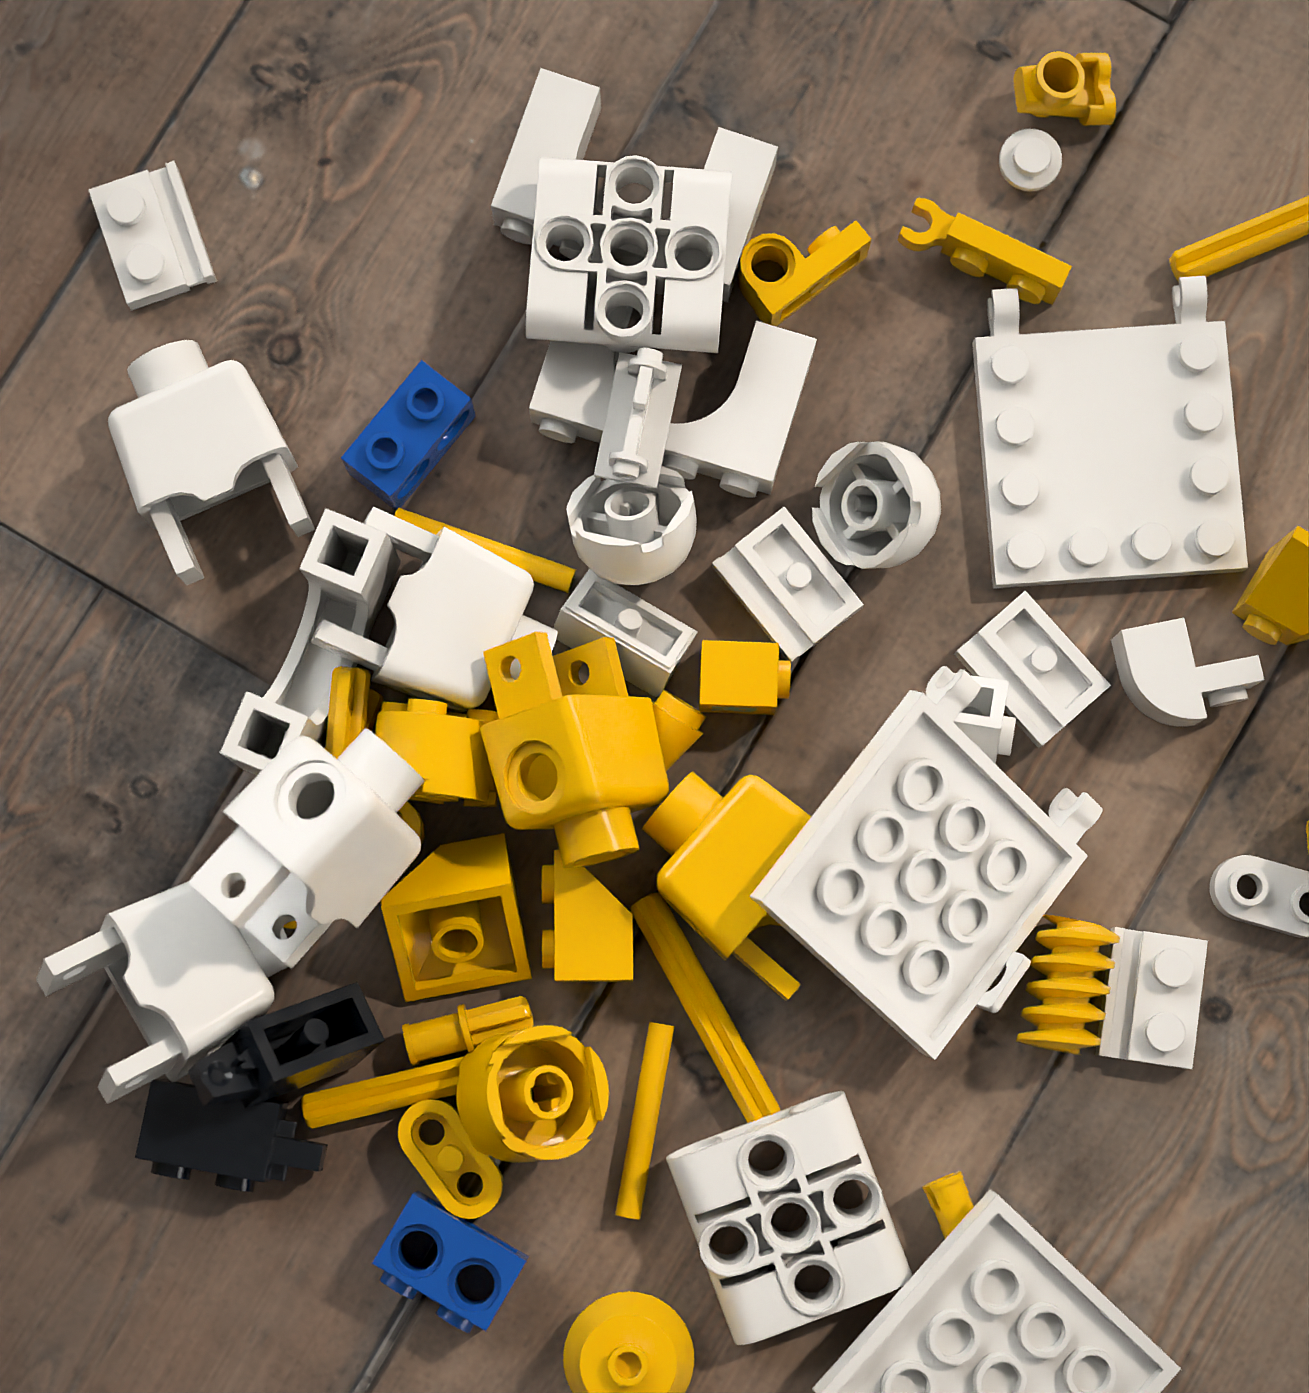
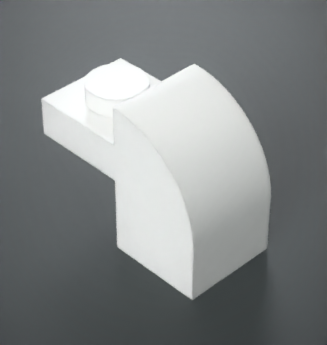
[1111,618,1264,726]

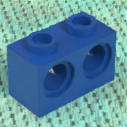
[341,360,476,511]
[372,1191,529,1333]

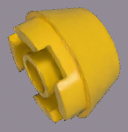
[563,1291,694,1393]

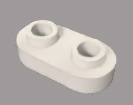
[1210,855,1309,938]

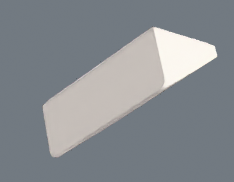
[553,569,697,697]

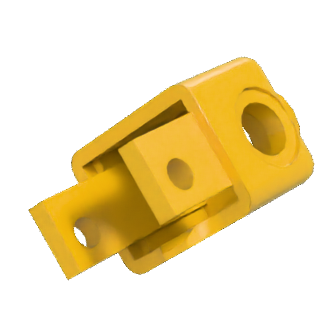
[479,632,669,868]
[642,771,812,1001]

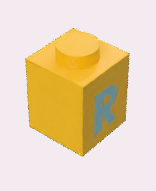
[699,640,791,715]

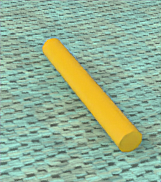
[394,508,577,593]
[615,1022,674,1220]

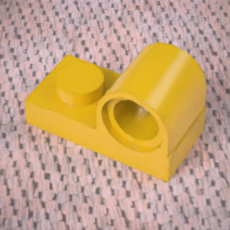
[738,220,872,327]

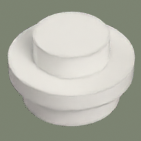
[999,129,1062,191]

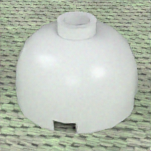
[812,441,941,569]
[566,466,697,585]

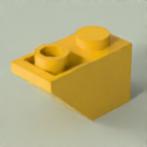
[542,850,633,982]

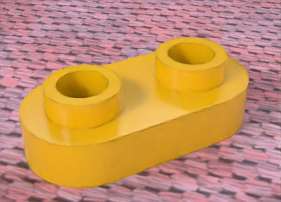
[398,1099,503,1219]

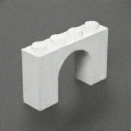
[491,68,778,302]
[529,289,817,498]
[220,508,401,775]

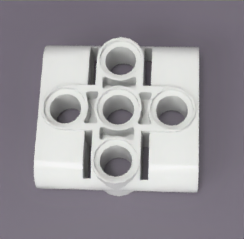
[526,155,732,353]
[666,1091,913,1345]

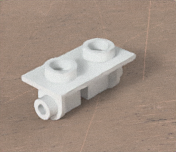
[594,348,682,489]

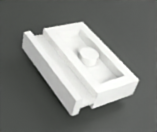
[89,161,217,310]
[712,507,864,664]
[954,591,1111,748]
[1095,927,1208,1069]

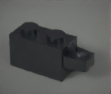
[188,982,385,1109]
[135,1079,328,1192]

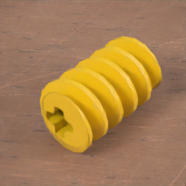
[1016,914,1120,1055]

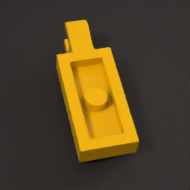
[898,198,1072,305]

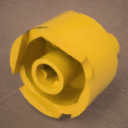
[375,699,499,807]
[456,1025,609,1163]

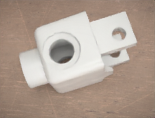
[108,340,315,585]
[311,507,558,713]
[188,728,425,969]
[36,881,289,1104]

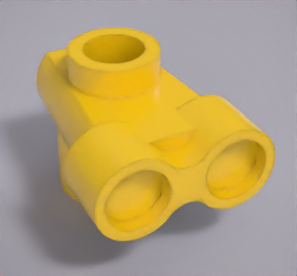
[1013,52,1116,125]

